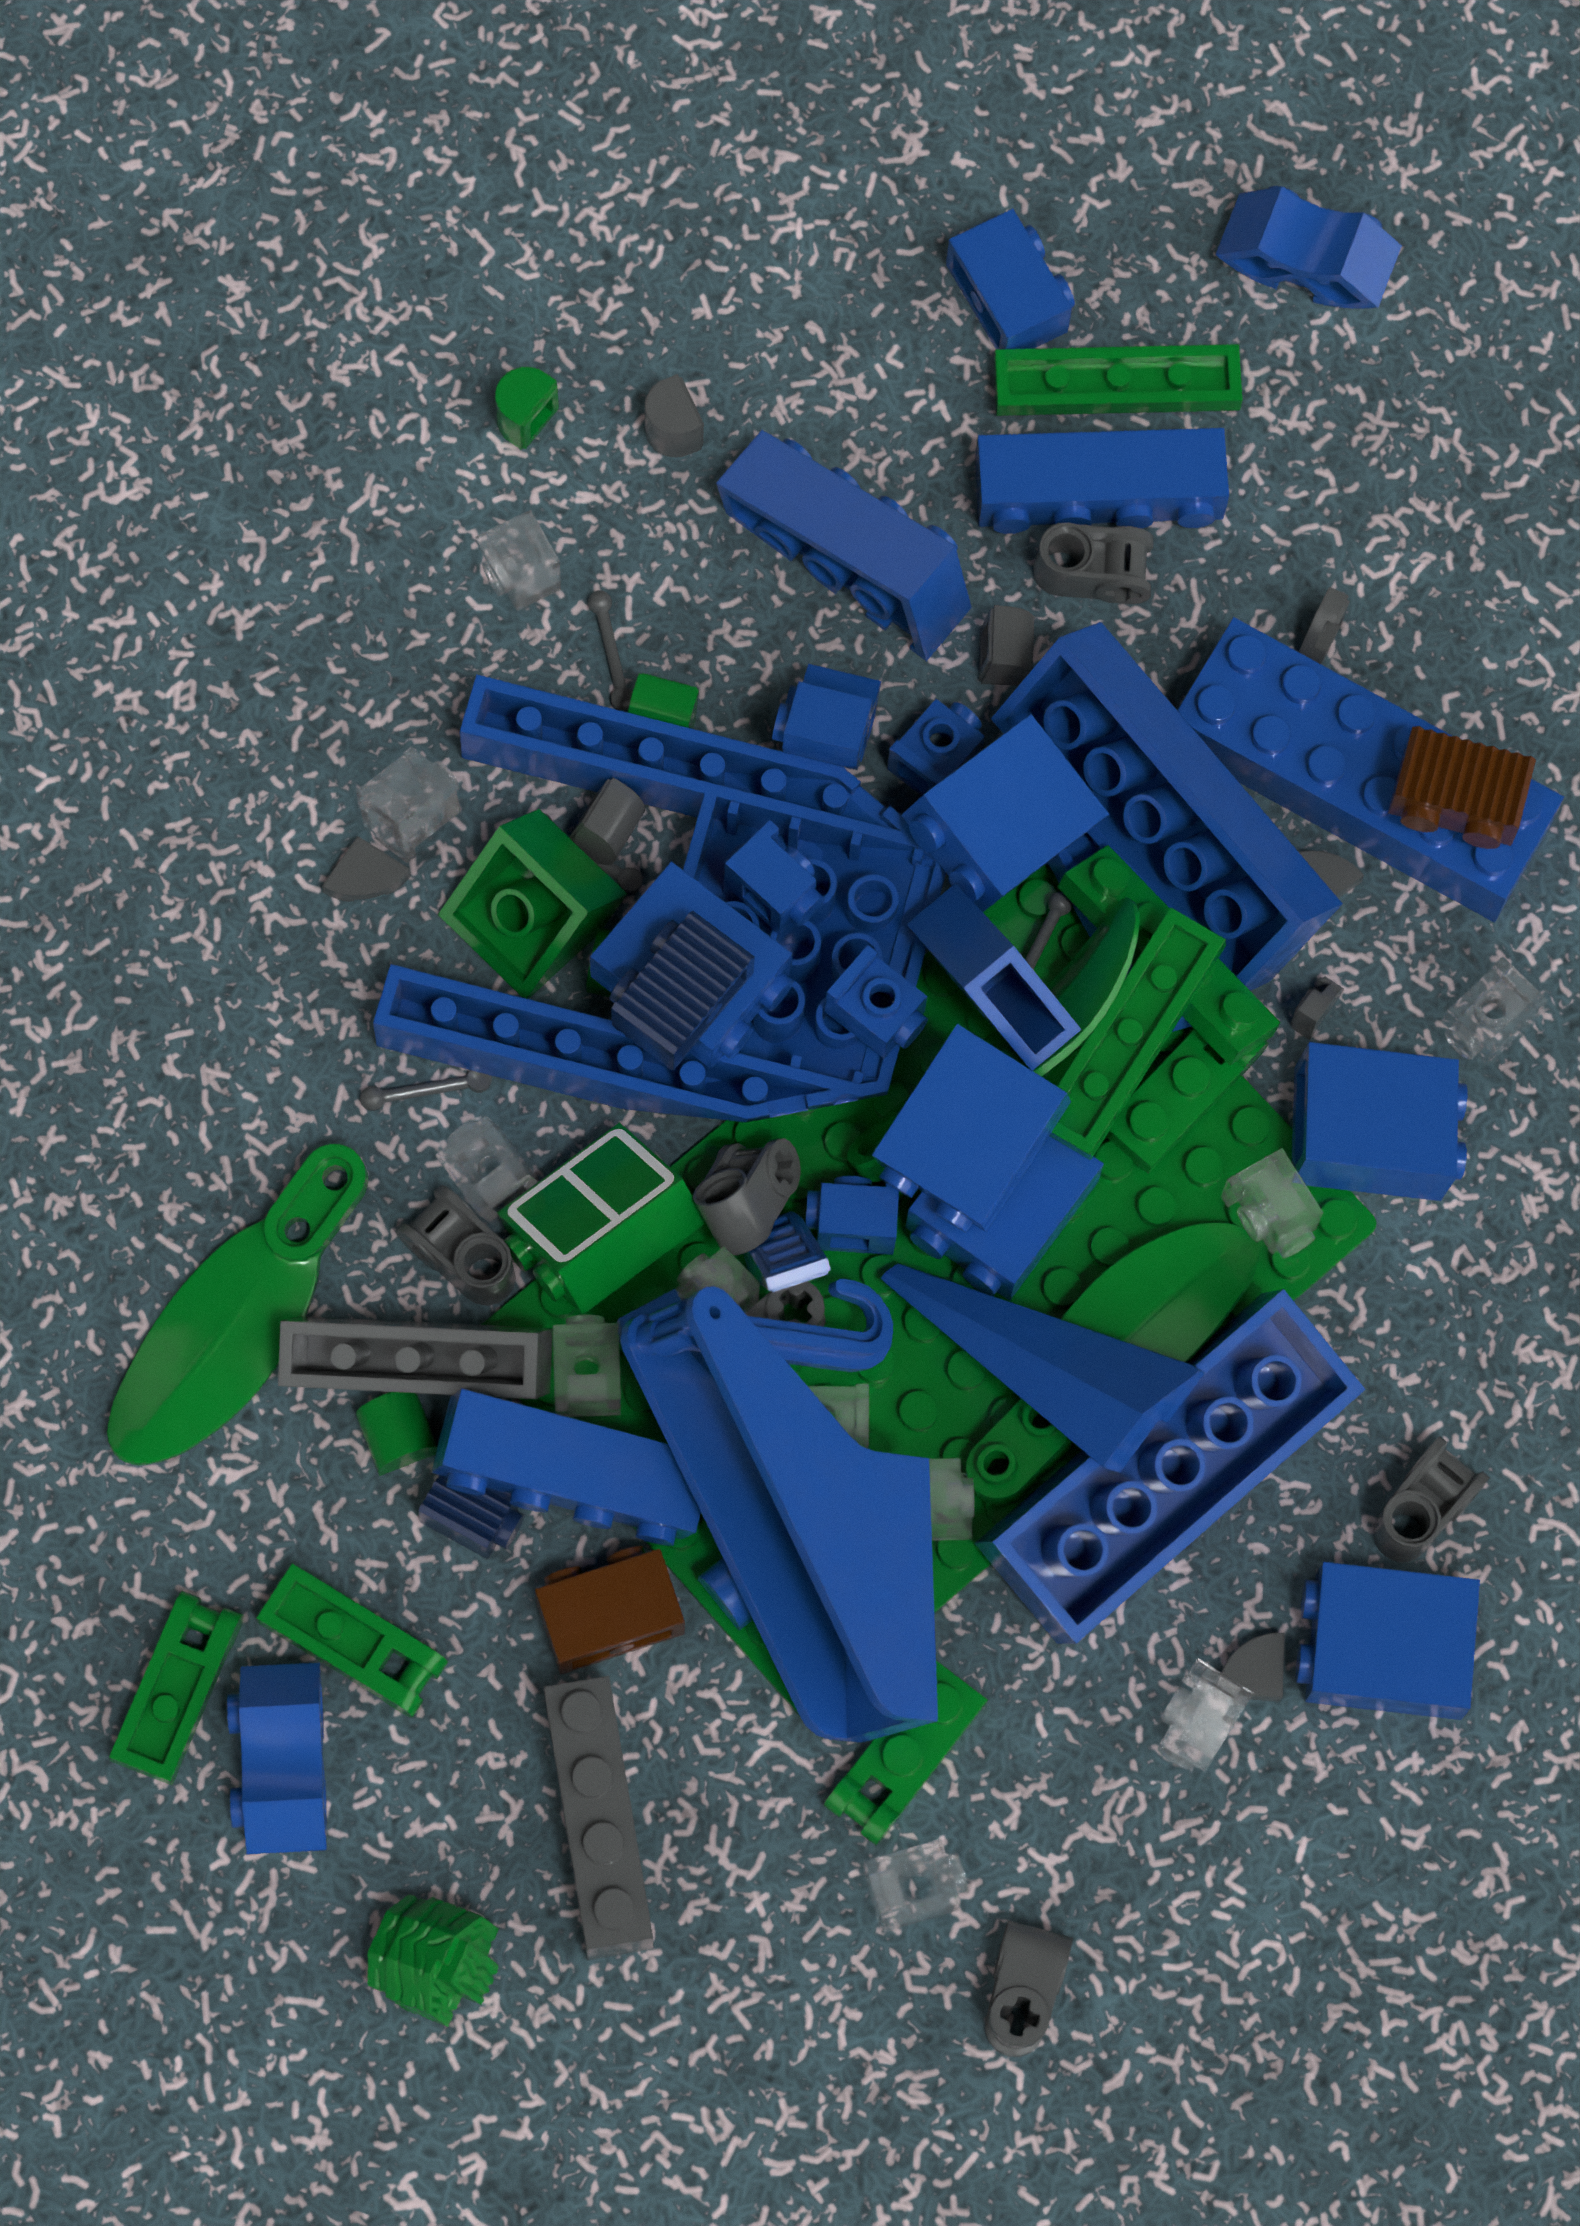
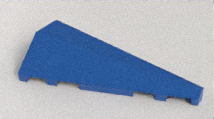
[880,1264,1205,1473]

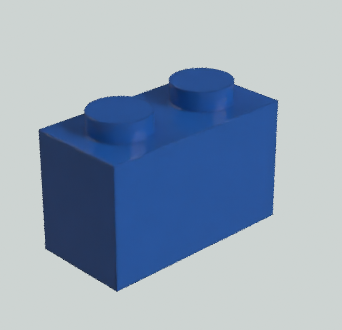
[946,209,1075,349]

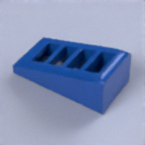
[743,1212,831,1293]

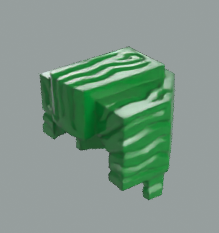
[368,1894,499,2027]

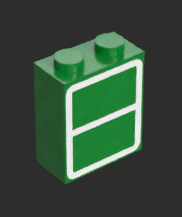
[497,1122,706,1315]

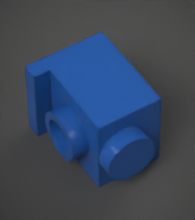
[887,699,985,796]
[724,820,825,935]
[825,945,928,1058]
[805,1176,899,1255]

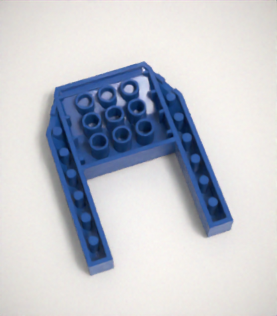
[373,674,946,1122]

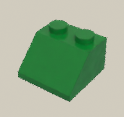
[438,809,627,999]

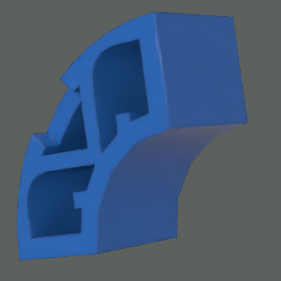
[1215,186,1402,309]
[772,664,881,770]
[227,1663,327,1854]

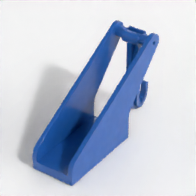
[620,1279,938,1743]

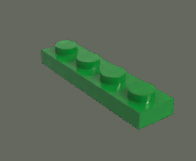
[994,344,1243,416]
[1058,845,1281,1066]
[1050,907,1226,1161]

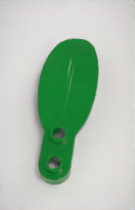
[847,897,1140,1183]
[107,1144,368,1465]
[966,1223,1259,1506]

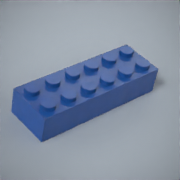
[1177,617,1564,923]
[991,622,1343,991]
[975,1289,1366,1644]

